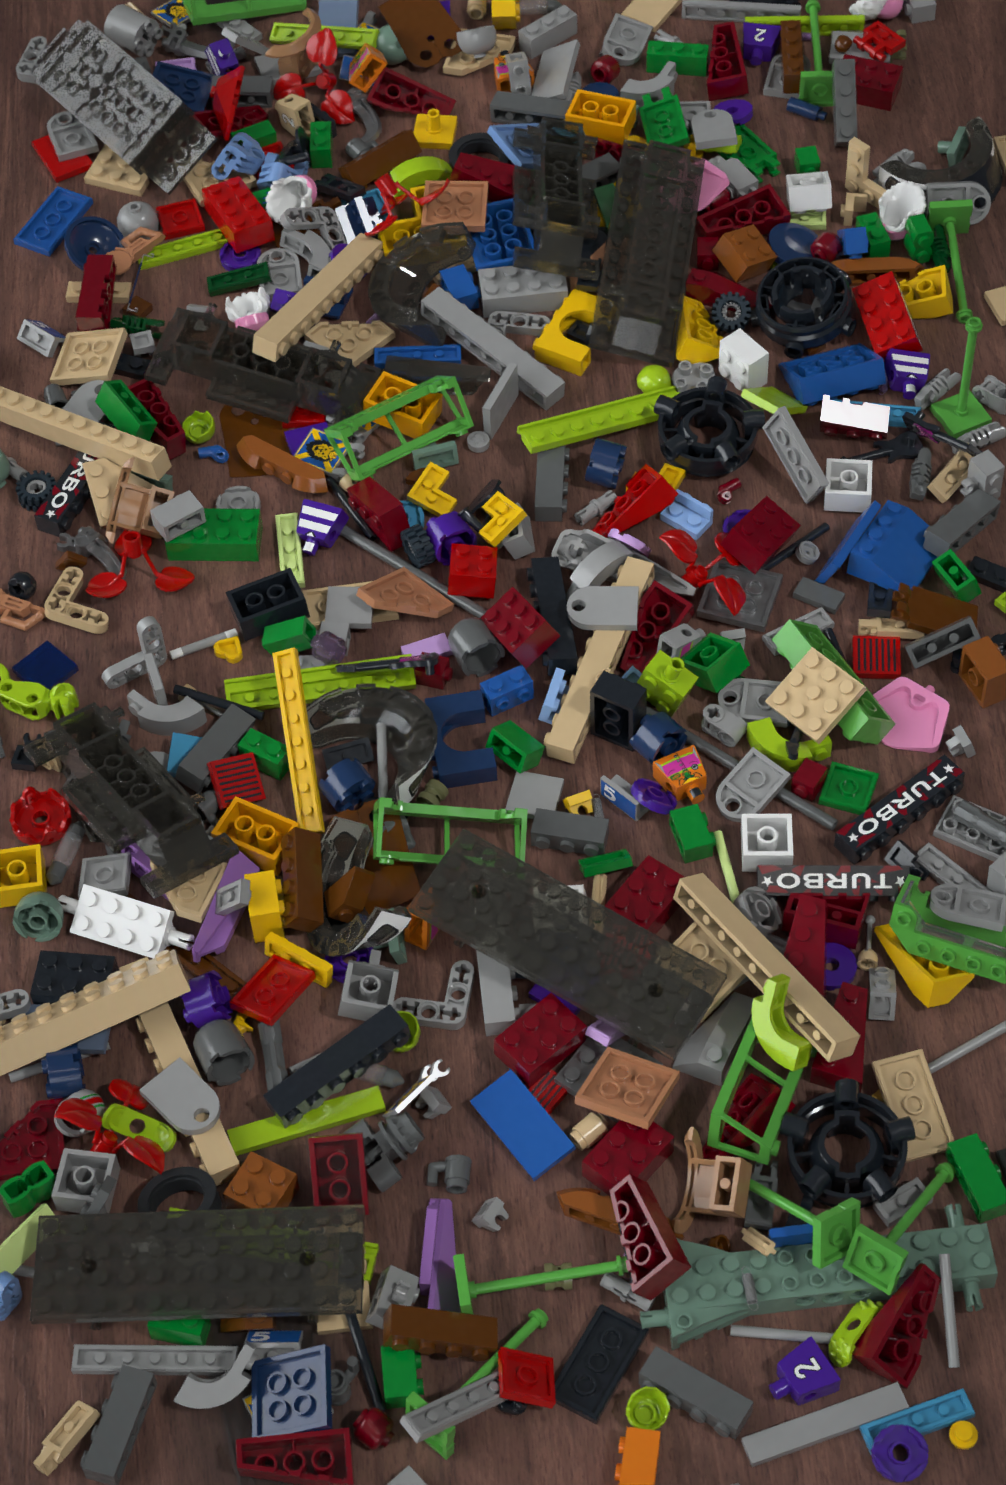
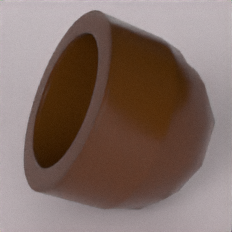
[835,35,852,53]
[707,1234,731,1252]

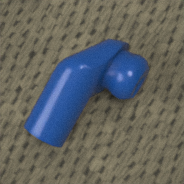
[198,445,229,463]

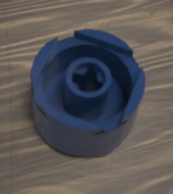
[585,438,627,489]
[629,712,687,765]
[318,758,375,812]
[41,1043,86,1100]

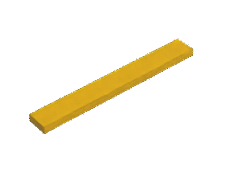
[272,647,325,834]

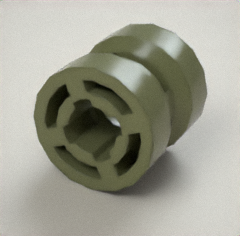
[416,779,449,805]
[544,1262,573,1291]

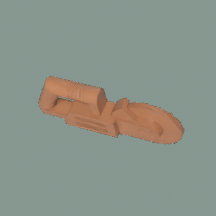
[106,226,165,275]
[0,588,46,631]

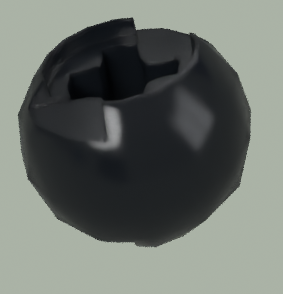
[8,571,37,600]

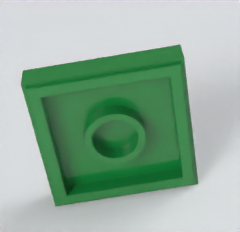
[819,761,879,815]

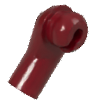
[717,478,742,504]

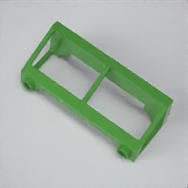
[183,0,307,26]
[324,375,474,481]
[373,797,528,874]
[707,1018,817,1165]

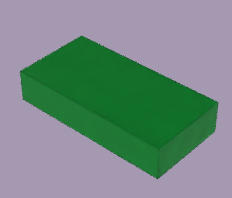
[578,849,633,878]

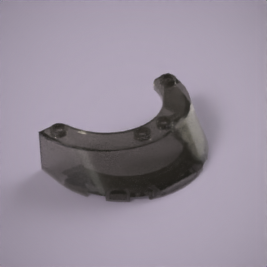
[368,222,476,346]

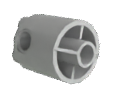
[104,4,163,57]

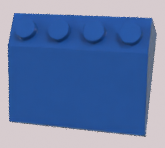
[466,197,539,271]
[779,343,887,406]
[847,500,938,592]

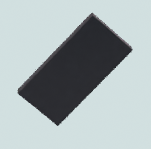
[555,1304,649,1425]

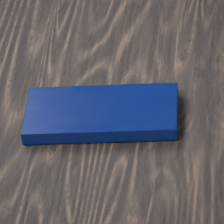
[13,186,93,257]
[814,500,881,584]
[470,1069,576,1181]

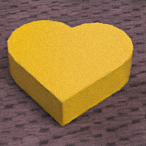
[214,636,243,664]

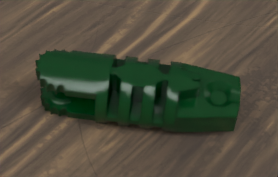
[931,224,952,273]
[110,314,165,340]

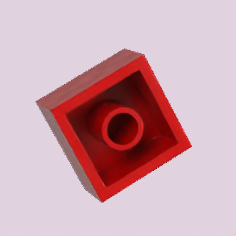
[448,543,498,599]

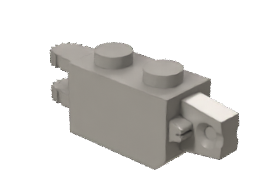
[709,155,759,201]

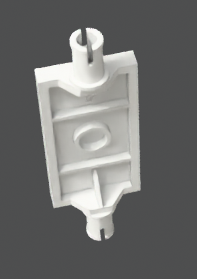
[58,884,195,959]

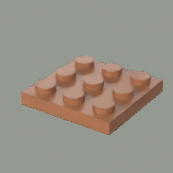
[421,181,489,232]
[575,1047,680,1130]

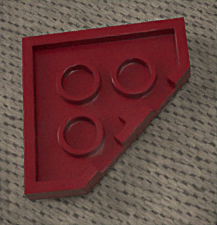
[0,1098,66,1181]

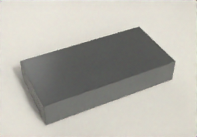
[793,577,845,615]

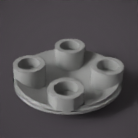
[672,360,715,393]

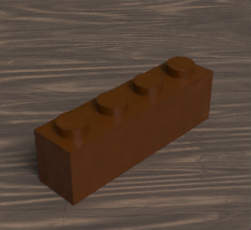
[780,20,804,94]
[338,129,422,189]
[281,827,324,933]
[383,1304,498,1361]

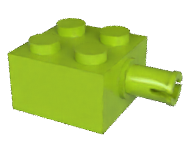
[637,650,699,717]

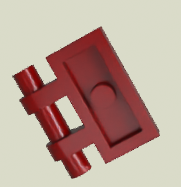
[853,21,906,62]

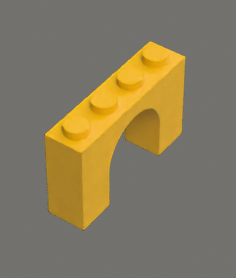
[533,288,620,376]

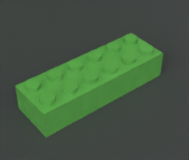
[772,619,896,745]

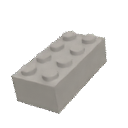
[478,260,568,318]

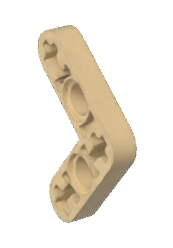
[44,567,109,634]

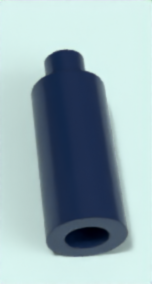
[786,97,827,121]

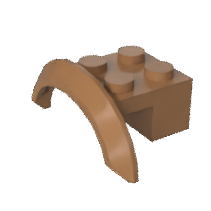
[265,7,321,81]
[105,457,175,544]
[671,1127,752,1234]

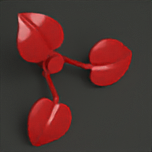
[273,28,355,124]
[364,173,450,237]
[659,529,746,616]
[85,530,195,598]
[54,1079,165,1174]

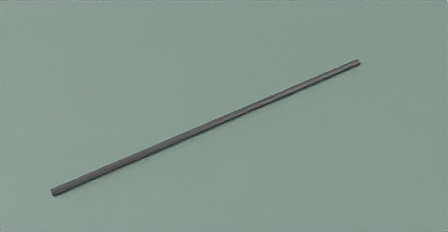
[340,525,838,831]

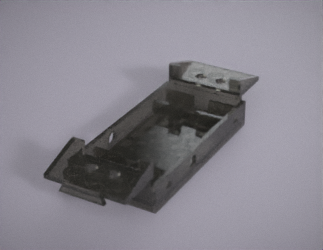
[32,19,218,195]

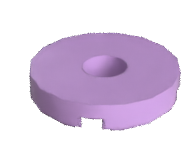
[607,528,651,557]

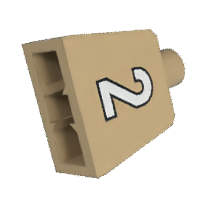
[275,94,315,138]

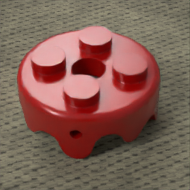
[9,786,72,846]

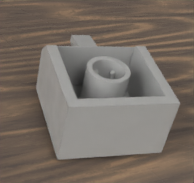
[338,949,399,1021]

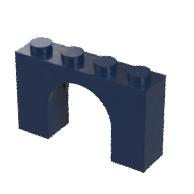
[424,690,498,788]

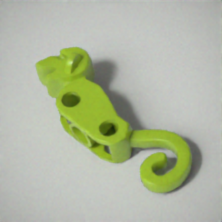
[0,663,79,721]

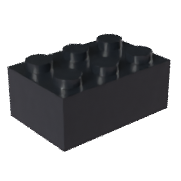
[225,568,310,641]
[590,671,647,752]
[30,950,119,1004]

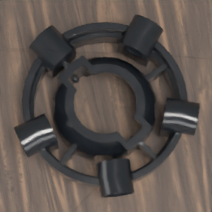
[750,257,857,359]
[654,376,765,477]
[780,1079,916,1208]

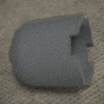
[448,617,505,677]
[193,1019,255,1086]

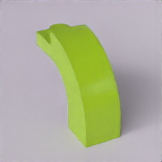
[390,156,453,198]
[746,717,832,772]
[752,974,813,1072]

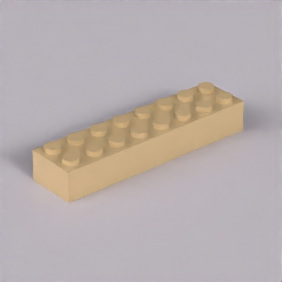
[0,949,191,1076]

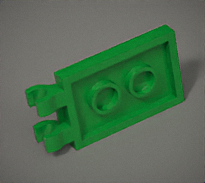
[639,86,691,156]
[717,124,780,184]

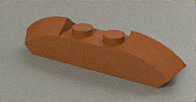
[831,257,924,286]
[237,435,328,493]
[556,1187,685,1240]

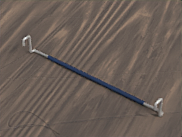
[127,253,154,312]

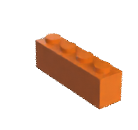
[615,1427,661,1485]

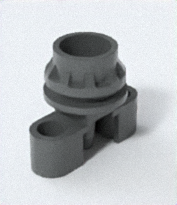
[344,1111,425,1192]

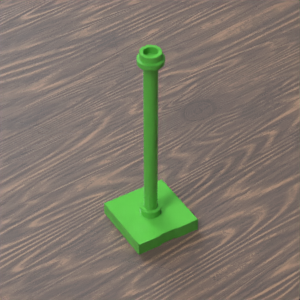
[799,0,833,107]
[927,199,973,323]
[930,317,992,438]
[842,1162,955,1296]
[749,1179,860,1269]
[453,1254,629,1314]
[405,1308,549,1460]

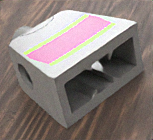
[656,623,706,658]

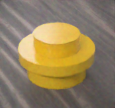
[949,1421,978,1449]

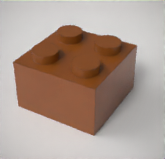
[712,224,777,283]
[958,636,1006,709]
[223,1151,300,1226]

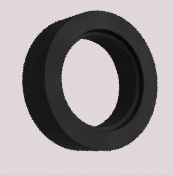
[449,133,511,169]
[137,1167,222,1244]

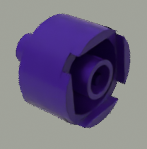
[426,511,477,566]
[180,970,233,1029]

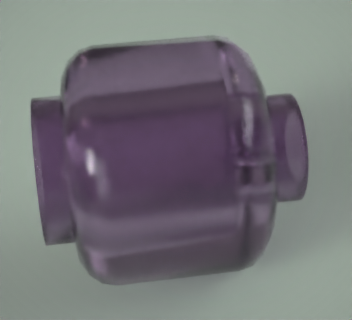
[310,631,347,665]

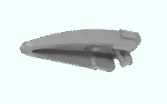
[551,529,696,597]

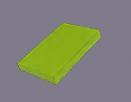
[741,386,808,415]

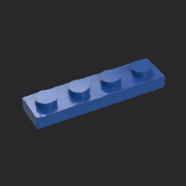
[374,344,461,370]

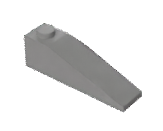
[672,992,753,1086]

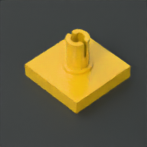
[413,109,458,150]

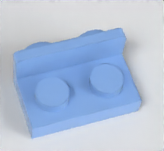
[660,489,713,541]
[538,667,570,724]

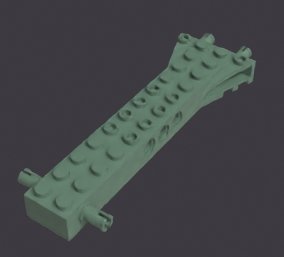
[640,1204,998,1351]

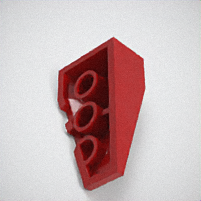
[210,66,245,141]
[592,464,678,538]

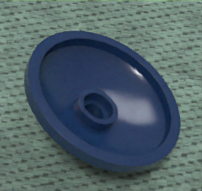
[64,216,125,271]

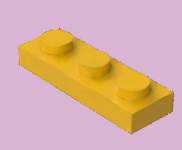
[264,932,333,988]

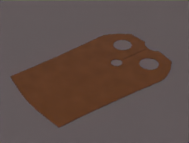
[378,0,462,68]
[219,394,291,478]
[326,799,421,918]

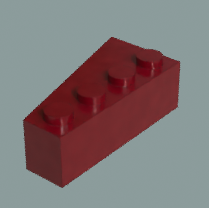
[707,21,749,101]
[449,152,544,213]
[695,184,791,240]
[75,254,117,332]
[128,376,186,460]
[784,894,828,999]
[810,982,868,1093]
[610,1174,692,1300]
[236,1428,355,1485]

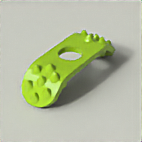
[102,1103,176,1152]
[828,1299,884,1368]

